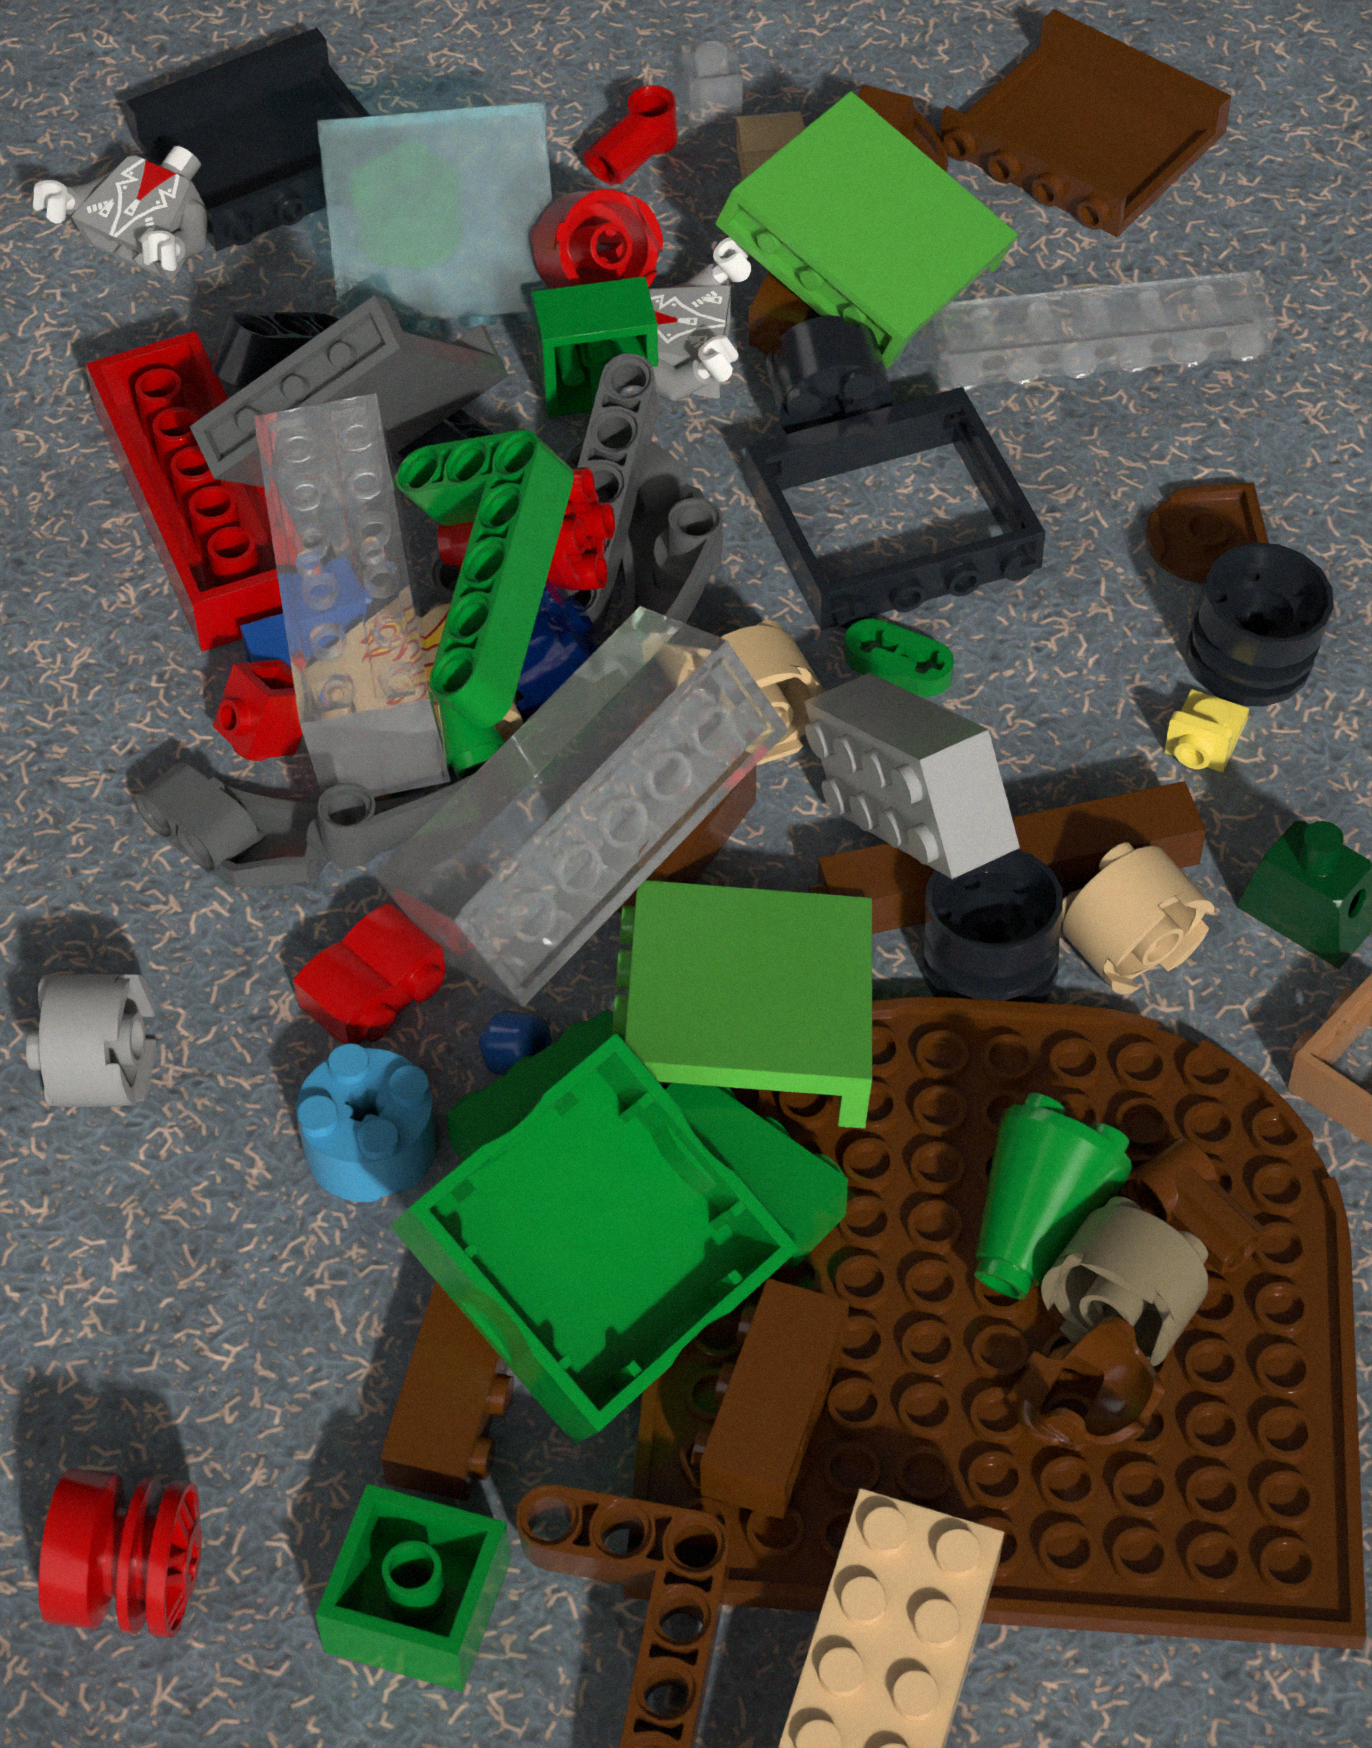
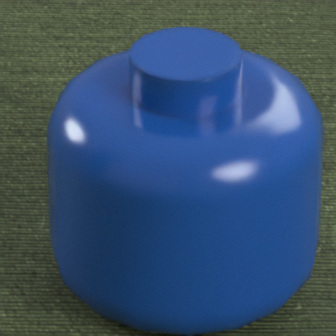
[479,1010,552,1075]

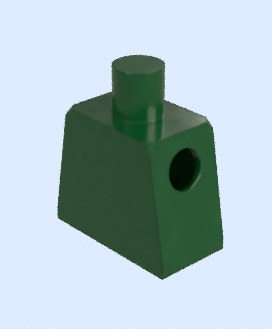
[1237,821,1372,969]

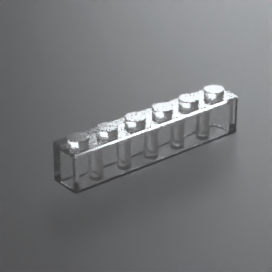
[925,270,1277,390]

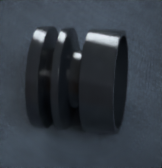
[1187,542,1334,707]
[923,849,1063,1003]

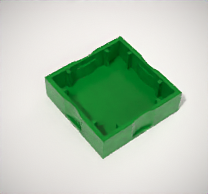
[389,1033,800,1445]

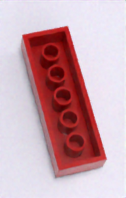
[86,331,314,652]

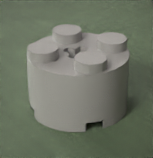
[26,973,157,1107]

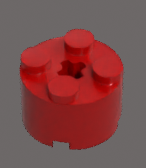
[530,189,663,289]

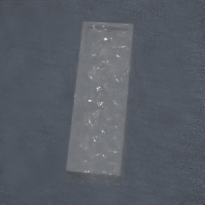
[374,606,789,1007]

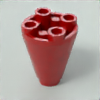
[438,467,615,591]

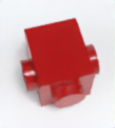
[213,660,317,761]

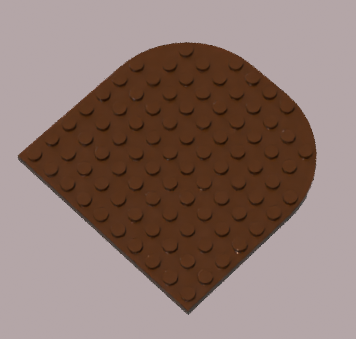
[624,997,1367,1650]

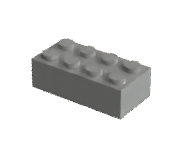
[804,673,1020,879]

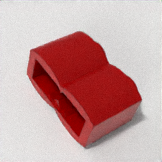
[293,903,446,1045]

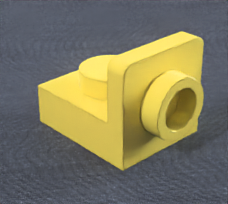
[1164,689,1250,773]

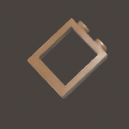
[1288,973,1372,1145]

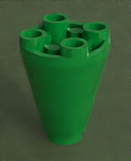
[974,1093,1132,1299]

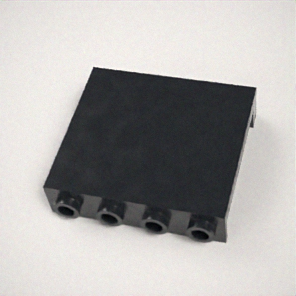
[125,27,406,252]

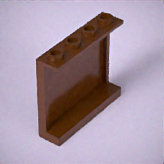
[941,9,1231,237]

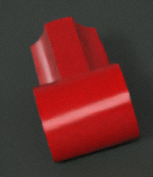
[584,85,678,186]

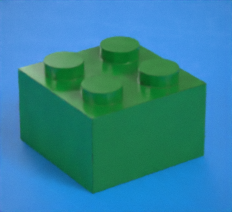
[315,1484,511,1692]

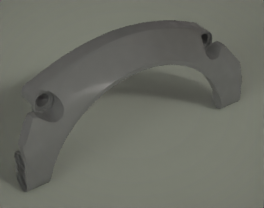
[135,438,723,887]

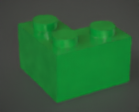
[532,276,659,418]

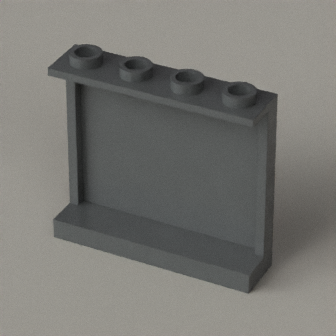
[190,295,509,497]

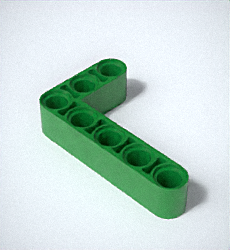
[396,429,574,729]

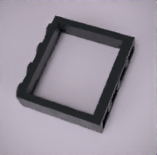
[745,387,1045,630]

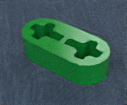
[844,619,954,697]

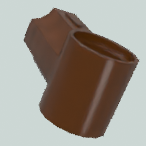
[1125,1137,1266,1274]

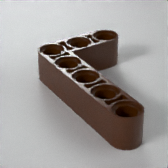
[516,1485,730,1748]

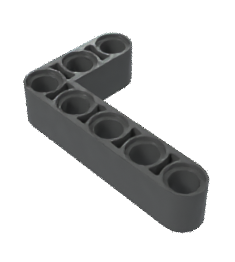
[429,353,660,638]

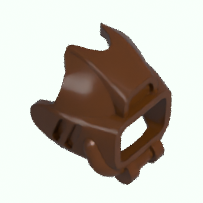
[1007,1316,1165,1447]

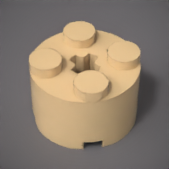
[685,620,825,766]
[1062,842,1215,995]

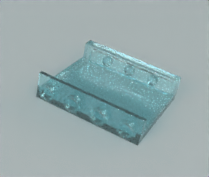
[317,101,552,333]

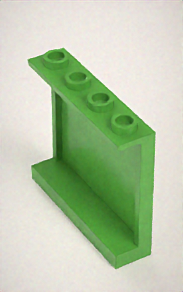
[715,91,1019,370]
[612,880,872,1128]

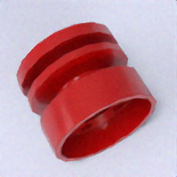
[38,1468,202,1638]

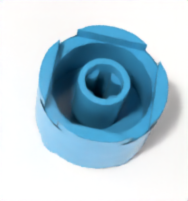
[296,1043,437,1202]

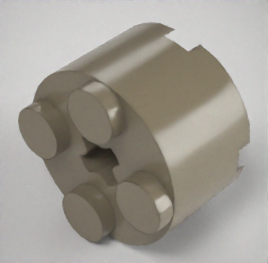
[1041,1196,1208,1366]

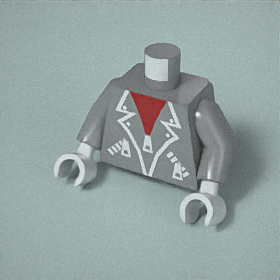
[33,146,208,281]
[649,237,751,401]

